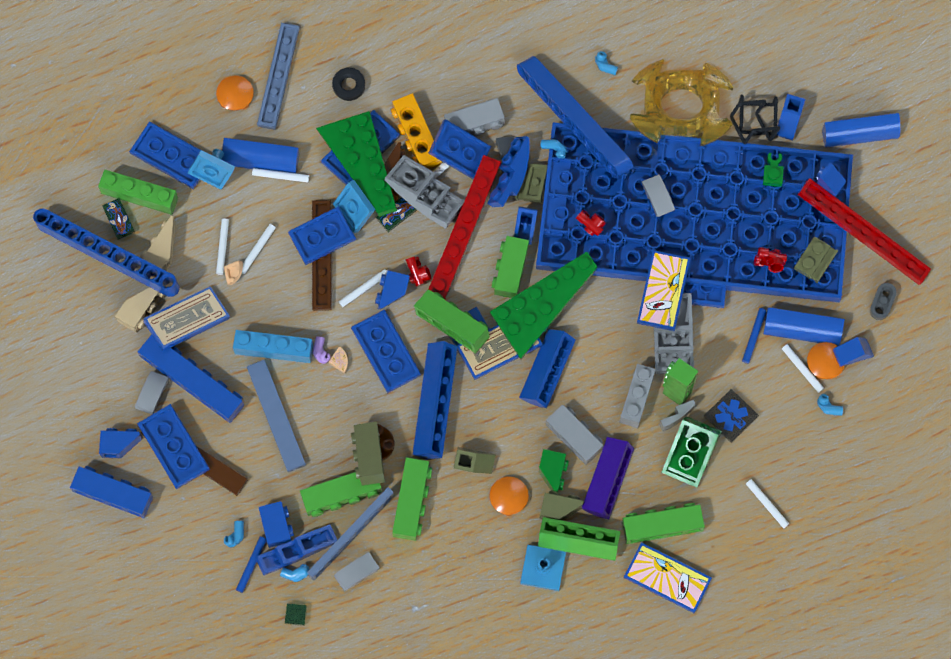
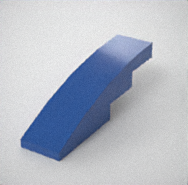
[255,524,337,576]

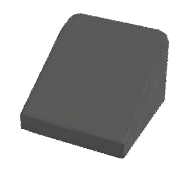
[496,137,514,160]

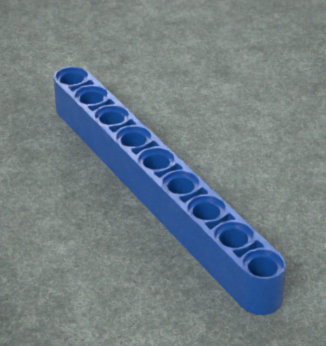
[517,56,633,178]
[33,208,180,297]

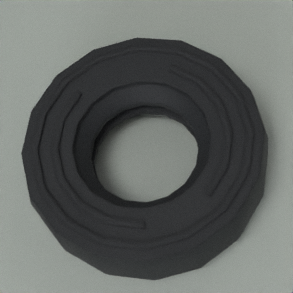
[332,67,366,101]

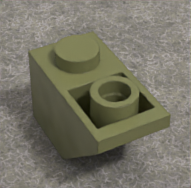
[454,447,496,474]
[540,491,583,521]

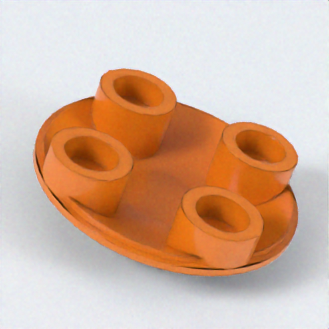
[216,75,254,111]
[807,342,845,379]
[490,476,529,516]

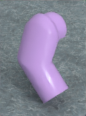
[312,336,330,364]

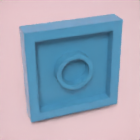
[188,149,235,190]
[333,180,375,233]
[520,545,566,591]

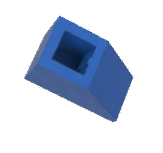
[776,94,806,141]
[815,162,846,198]
[375,270,410,310]
[99,428,142,458]

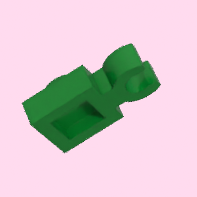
[763,153,784,187]

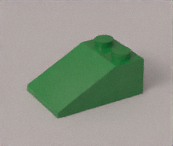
[661,416,722,488]

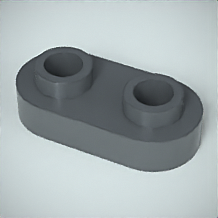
[870,283,896,320]

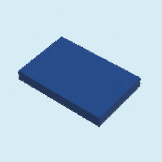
[429,120,491,179]
[288,206,356,265]

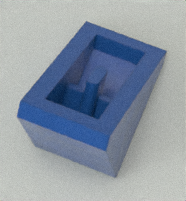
[514,206,538,245]
[833,337,874,367]

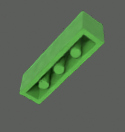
[98,169,178,215]
[414,289,490,354]
[662,358,698,405]
[392,458,432,541]
[300,472,382,517]
[622,503,705,545]
[538,517,621,561]

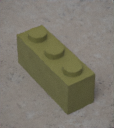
[351,422,385,486]

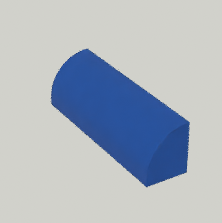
[822,113,900,148]
[222,138,300,173]
[763,307,845,346]
[519,329,576,408]

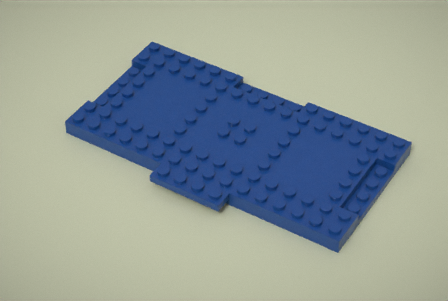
[536,122,853,308]

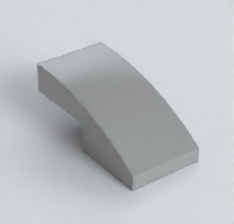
[641,174,675,217]
[135,371,169,414]
[659,400,695,432]
[334,552,379,592]

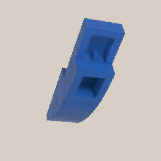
[488,136,530,207]

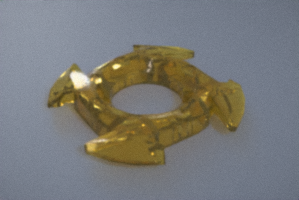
[630,59,734,146]

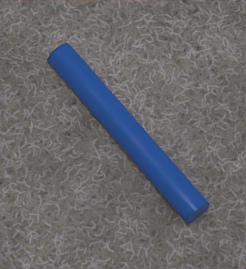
[742,308,766,364]
[236,536,267,593]

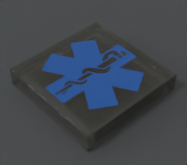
[704,389,759,443]

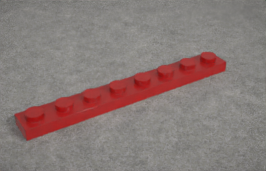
[429,155,501,300]
[797,178,931,285]

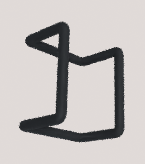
[738,94,778,135]
[730,99,780,144]

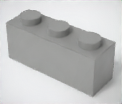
[444,98,505,136]
[619,364,656,428]
[546,405,604,465]

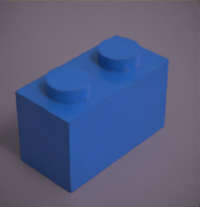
[259,501,294,548]

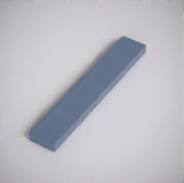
[257,22,300,130]
[247,360,306,472]
[307,487,394,580]

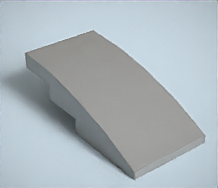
[385,155,464,229]
[654,293,694,374]

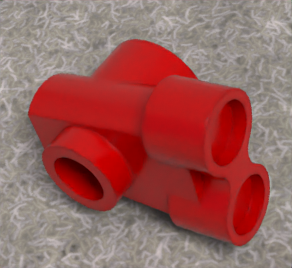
[576,209,607,236]
[754,247,787,273]
[406,256,431,286]

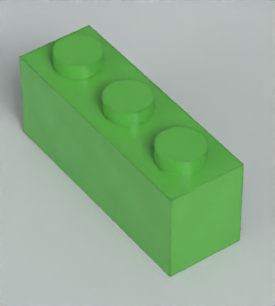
[491,236,529,298]

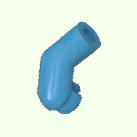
[595,51,618,75]
[540,139,567,159]
[817,394,843,416]
[224,521,244,547]
[280,564,310,582]

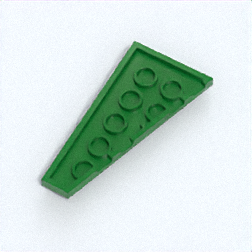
[316,111,397,217]
[490,252,597,360]

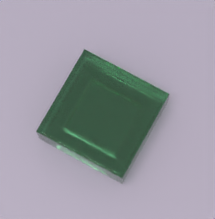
[285,604,307,626]

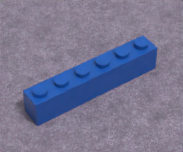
[138,334,244,423]
[412,341,458,460]

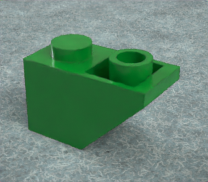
[539,449,569,492]

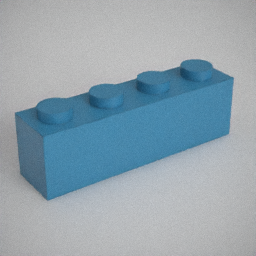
[233,330,313,363]

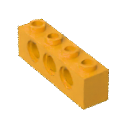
[390,93,442,169]

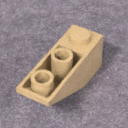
[141,216,176,276]
[115,285,168,333]

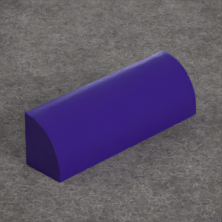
[582,437,634,520]

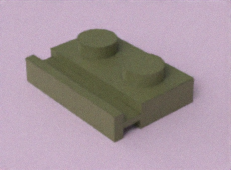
[514,163,548,203]
[794,236,838,283]

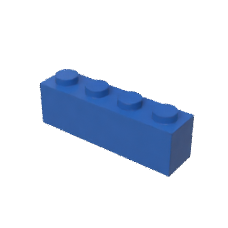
[70,466,153,518]

